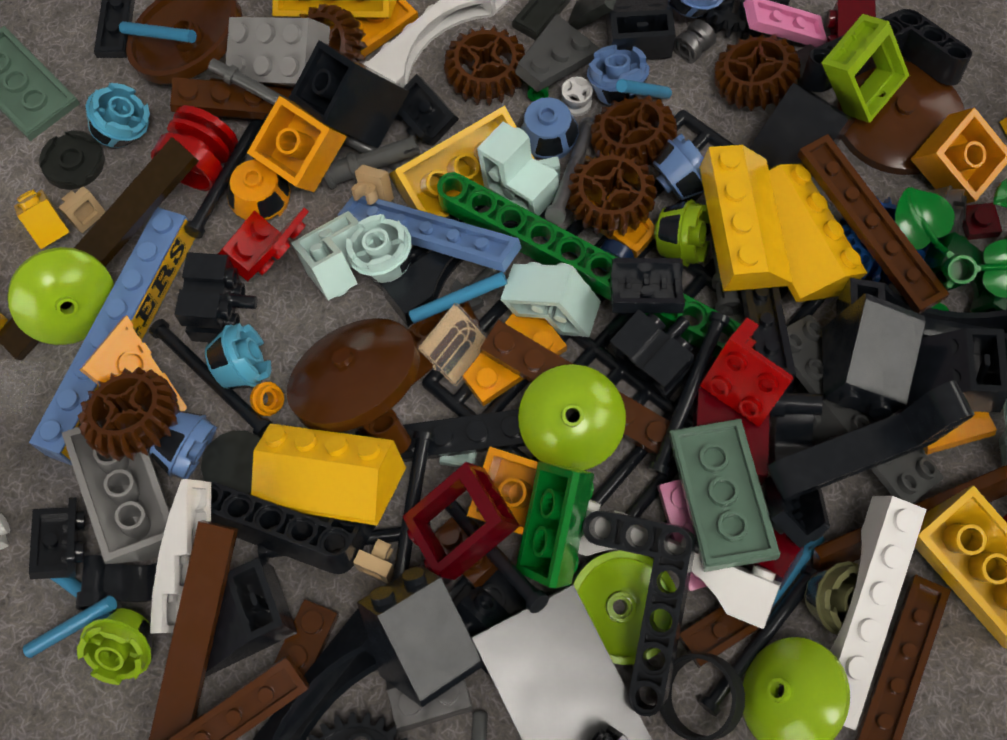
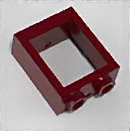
[402,462,520,580]

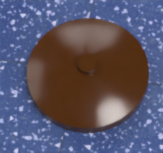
[126,0,242,84]
[836,61,965,175]
[287,318,420,432]

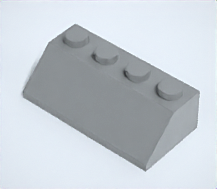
[62,427,170,564]

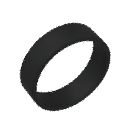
[660,654,745,740]

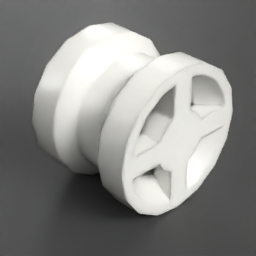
[561,77,593,117]

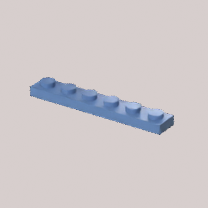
[337,196,522,272]

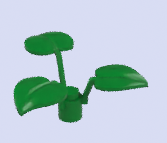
[894,187,1007,311]

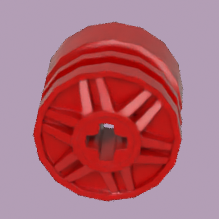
[151,105,238,191]

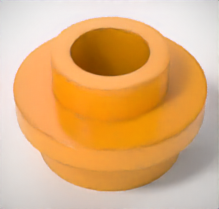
[250,382,284,416]

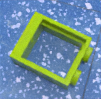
[821,14,909,123]

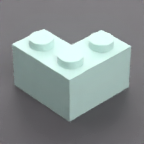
[477,121,559,216]
[291,211,359,301]
[500,262,601,337]

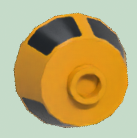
[227,159,291,220]

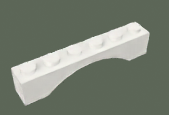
[362,0,511,87]
[830,496,927,730]
[578,500,781,629]

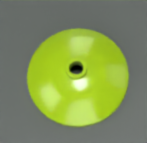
[7,247,114,345]
[518,364,626,470]
[572,550,677,665]
[742,637,850,740]

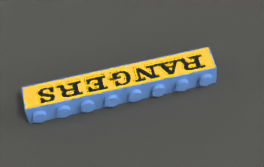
[29,207,196,465]

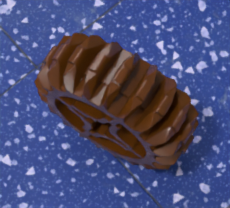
[299,4,368,62]
[444,25,525,106]
[714,33,801,112]
[590,95,678,168]
[567,149,657,238]
[77,367,180,462]

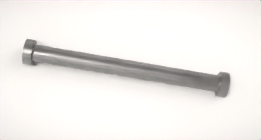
[545,117,595,225]

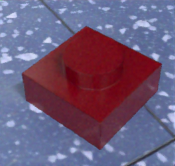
[962,203,1003,240]

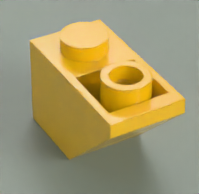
[14,189,70,249]

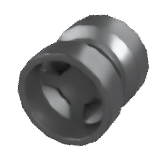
[674,19,716,63]

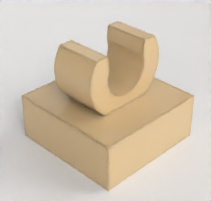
[351,164,394,205]
[58,187,106,233]
[353,539,394,584]

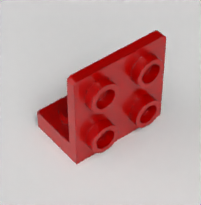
[218,207,309,282]
[700,317,794,426]

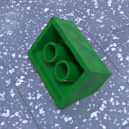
[516,461,594,588]

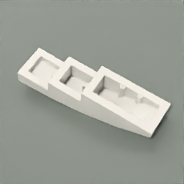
[150,479,211,634]

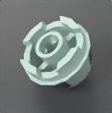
[346,214,411,283]

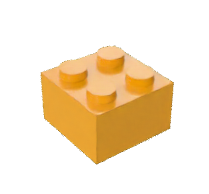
[247,95,347,192]
[911,107,1007,203]
[467,446,538,535]

